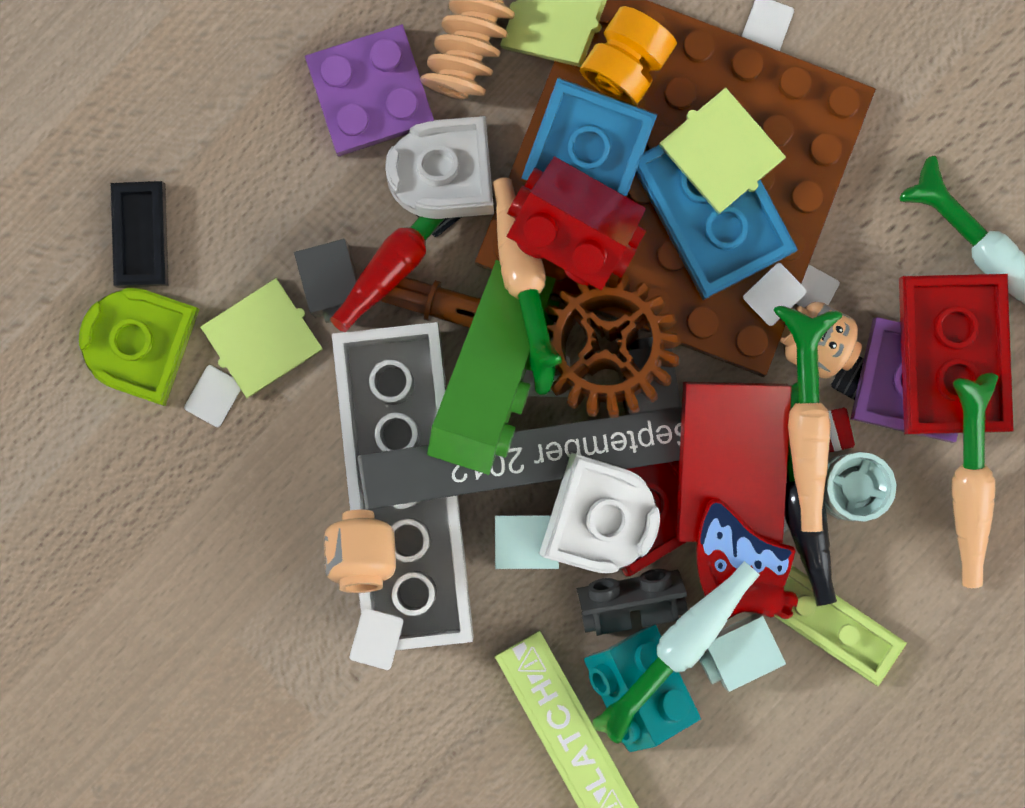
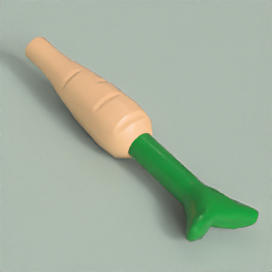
[492,178,562,395]
[773,306,842,532]
[952,373,999,588]

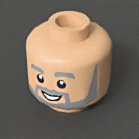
[780,302,862,379]
[324,509,396,593]

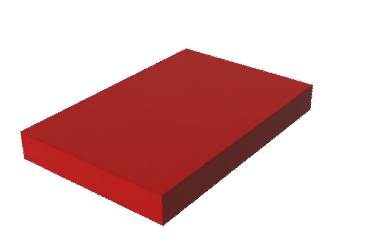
[899,274,1014,435]
[676,382,792,543]

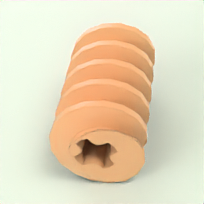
[420,0,515,100]

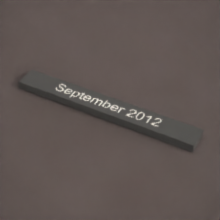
[358,407,682,510]

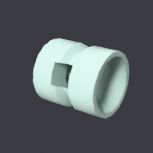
[824,452,897,522]

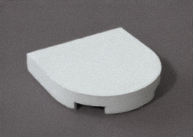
[386,116,494,219]
[539,452,660,573]

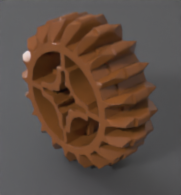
[545,275,681,418]

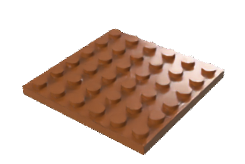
[475,0,876,377]

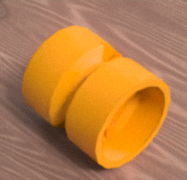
[580,6,677,106]

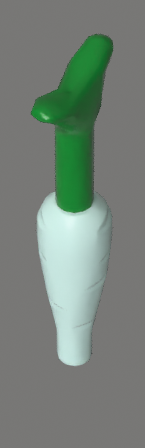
[899,156,1025,305]
[592,561,760,744]

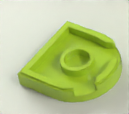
[79,288,200,406]

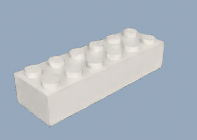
[332,322,474,650]

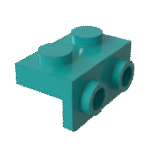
[584,624,701,752]

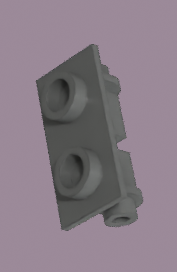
[577,569,688,636]

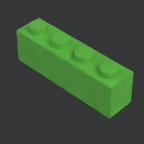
[427,260,560,475]

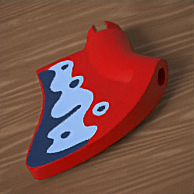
[696,498,798,620]

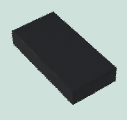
[111,181,169,288]

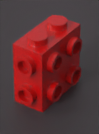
[506,156,647,291]

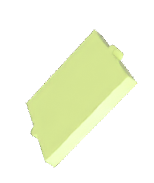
[500,0,607,67]
[659,87,786,214]
[200,278,323,399]

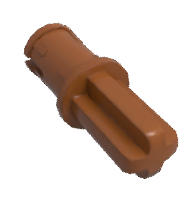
[381,277,481,329]

